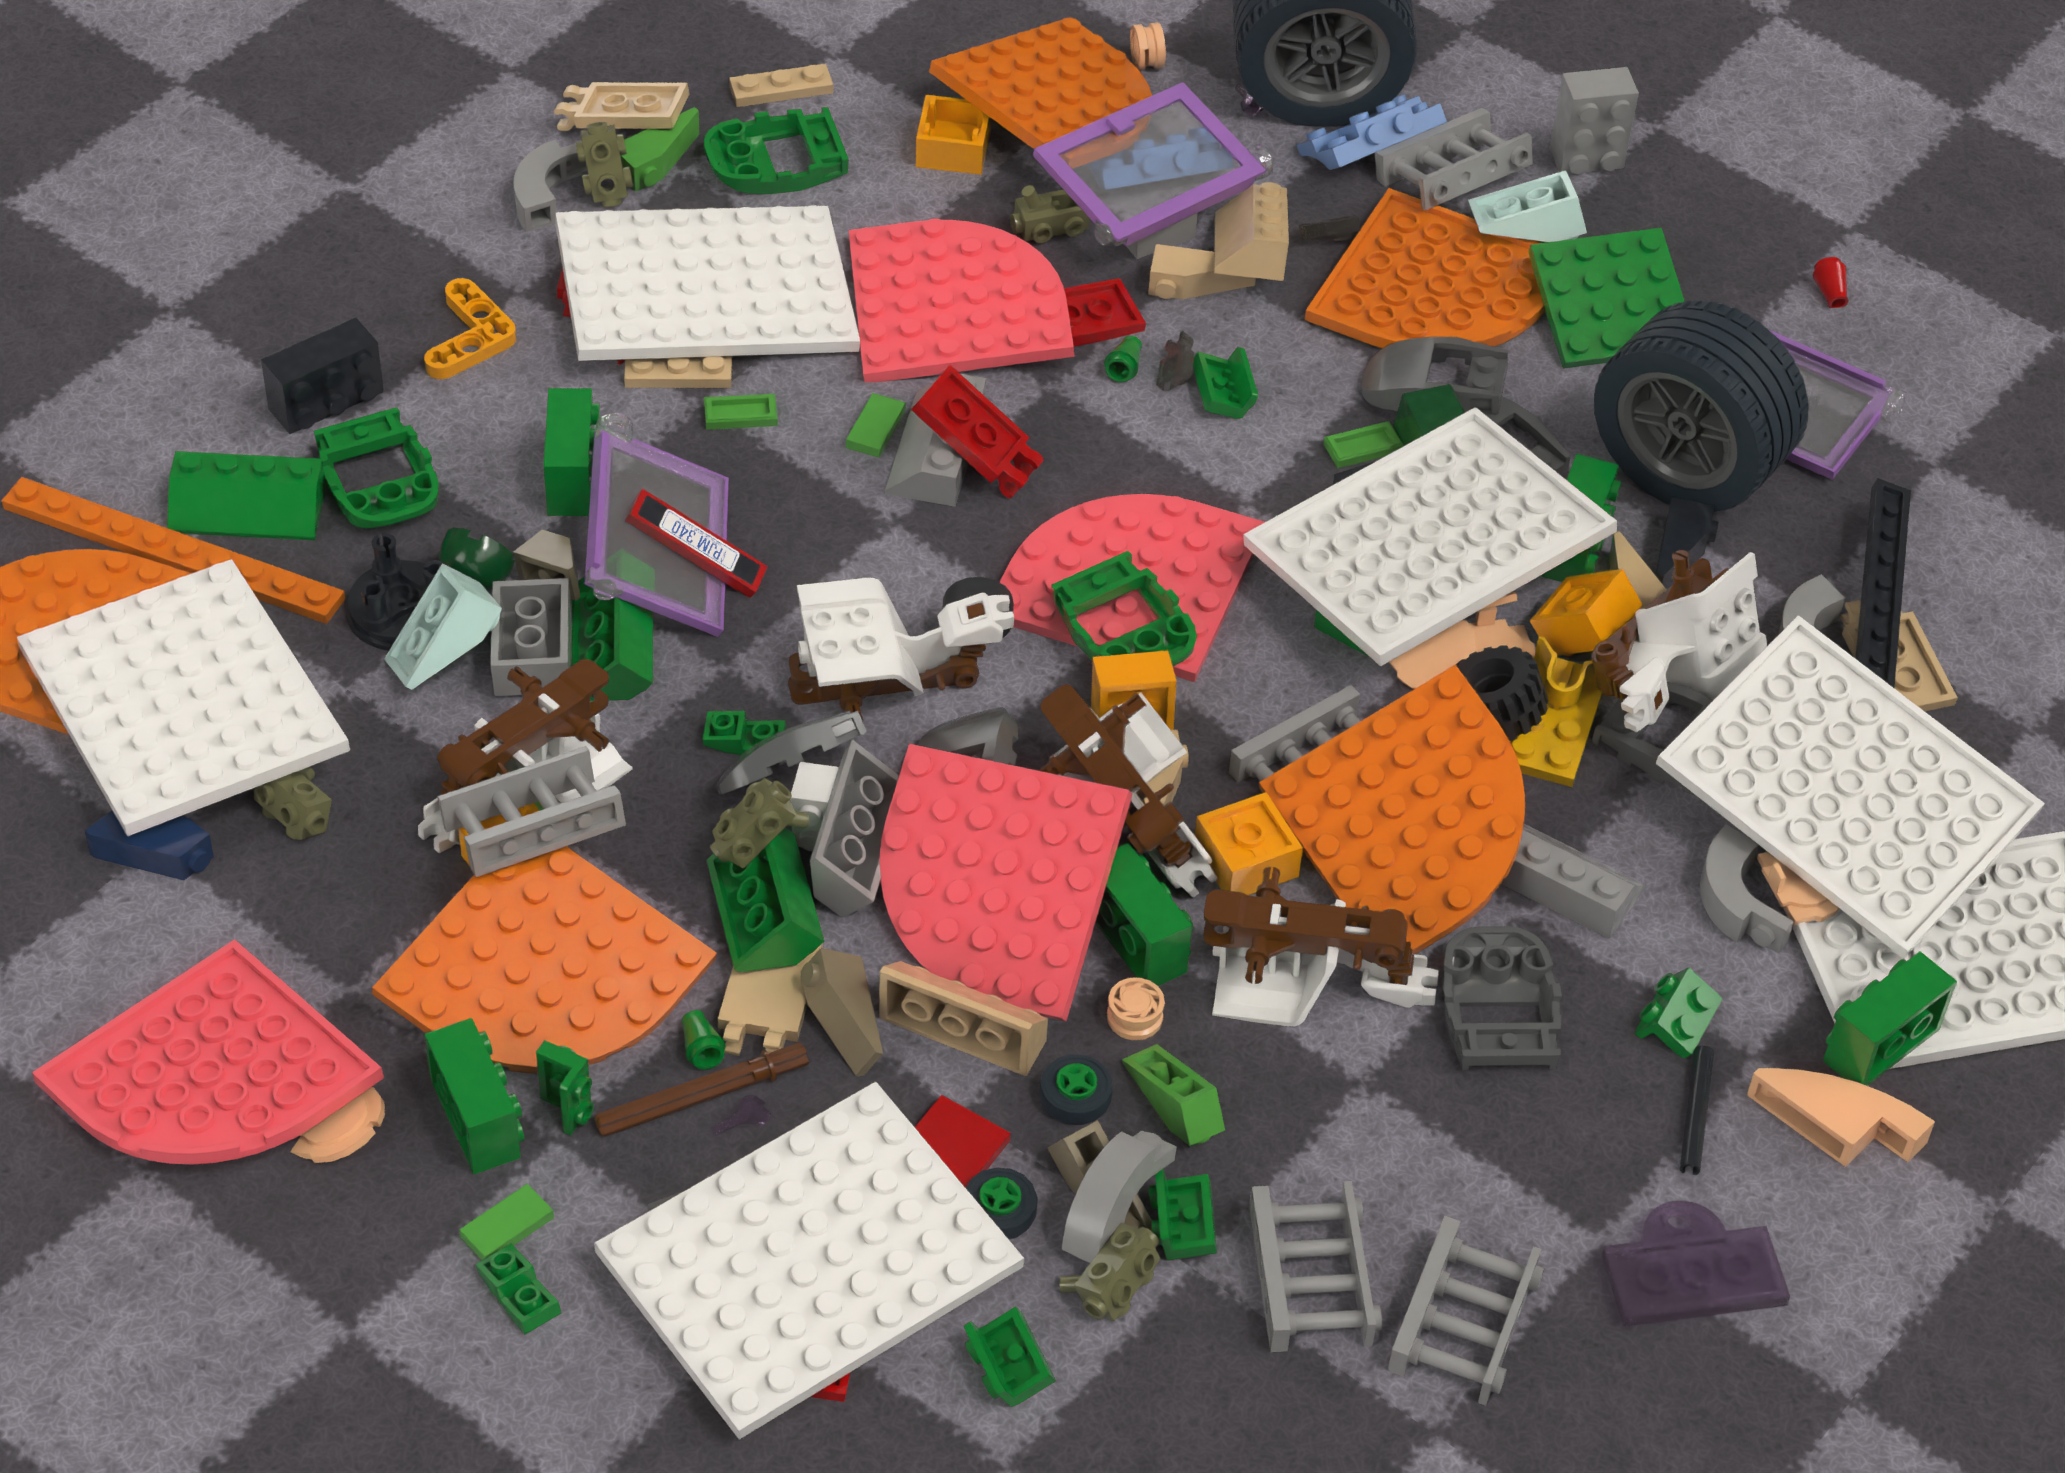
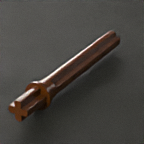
[595,1042,809,1137]

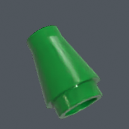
[1104,335,1142,383]
[681,1010,726,1070]

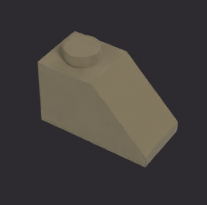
[513,529,580,601]

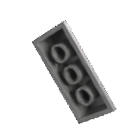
[885,374,986,507]
[810,739,899,918]
[1501,824,1646,939]

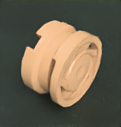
[1130,22,1166,71]
[1107,977,1165,1040]

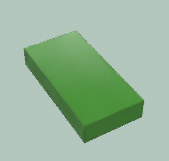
[846,393,906,458]
[704,394,778,430]
[1323,421,1404,468]
[459,1183,554,1260]

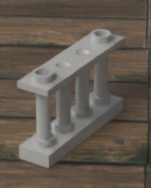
[1375,108,1533,210]
[1229,685,1360,783]
[438,746,626,877]
[1249,1181,1382,1352]
[1388,1216,1545,1406]

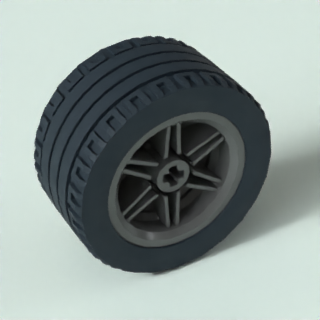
[1233,0,1417,127]
[1594,300,1809,513]

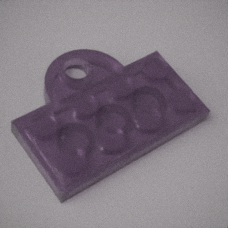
[1602,1201,1790,1327]

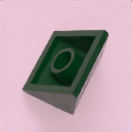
[1393,384,1465,447]

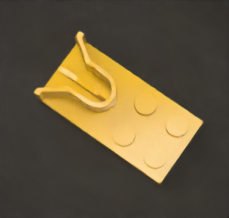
[1510,636,1602,787]

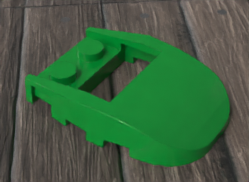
[704,107,849,194]
[314,407,439,528]
[1051,551,1197,666]

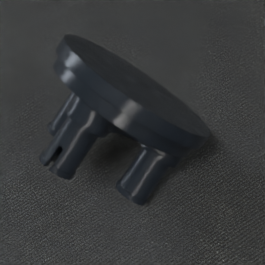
[345,533,446,651]

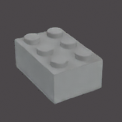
[1549,67,1639,174]
[490,578,572,696]

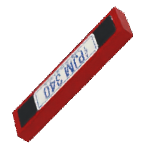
[625,488,768,597]

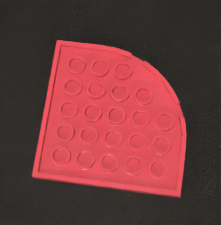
[849,219,1075,382]
[1000,494,1265,682]
[880,744,1133,1022]
[32,939,384,1164]

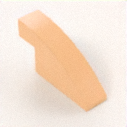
[1747,1068,1935,1167]

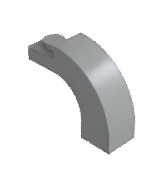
[513,140,588,233]
[1777,574,1845,636]
[1700,825,1794,953]
[1062,1131,1177,1263]

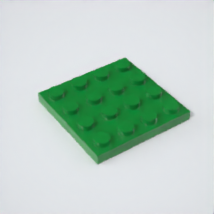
[1528,228,1684,369]

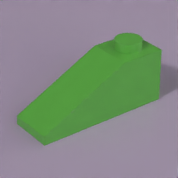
[621,107,699,192]
[1122,1044,1225,1146]

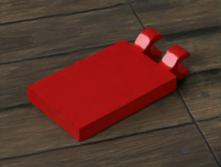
[1064,278,1146,346]
[911,365,1044,499]
[915,1095,1011,1188]

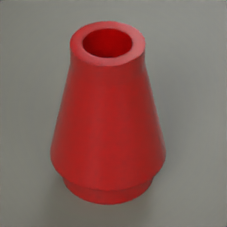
[1813,257,1849,308]

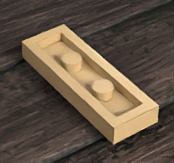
[729,64,833,107]
[624,356,732,388]

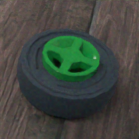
[1039,1054,1113,1125]
[966,1167,1038,1239]

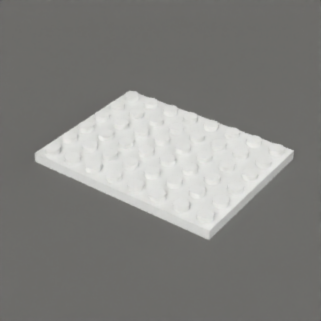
[555,205,860,361]
[1243,407,1617,666]
[17,559,350,836]
[1656,615,2045,959]
[1784,831,2065,1069]
[594,1082,1024,1440]

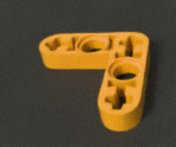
[424,278,516,379]

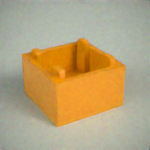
[915,95,991,175]
[1530,569,1643,657]
[1091,650,1177,730]
[1195,792,1303,895]

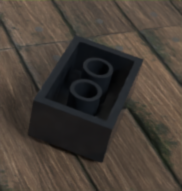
[261,317,384,434]

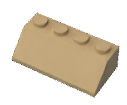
[1214,182,1289,281]
[879,961,1048,1076]

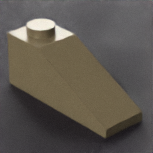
[801,948,883,1076]
[1047,1120,1152,1231]

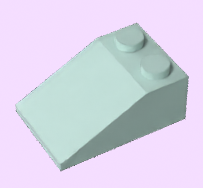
[1468,170,1587,242]
[384,563,502,690]

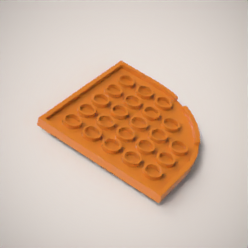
[929,17,1152,170]
[1305,188,1545,348]
[0,549,192,735]
[1259,664,1525,954]
[372,846,717,1073]

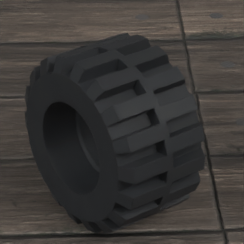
[1456,645,1548,741]

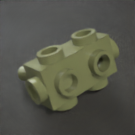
[576,122,633,207]
[1010,185,1090,243]
[254,766,332,840]
[710,778,809,869]
[1059,1223,1160,1321]

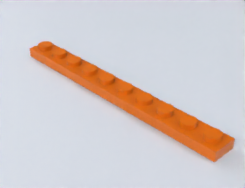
[2,477,345,624]

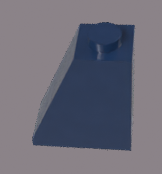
[85,810,214,880]

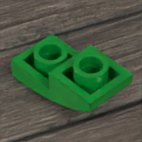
[703,711,787,755]
[475,1243,561,1335]

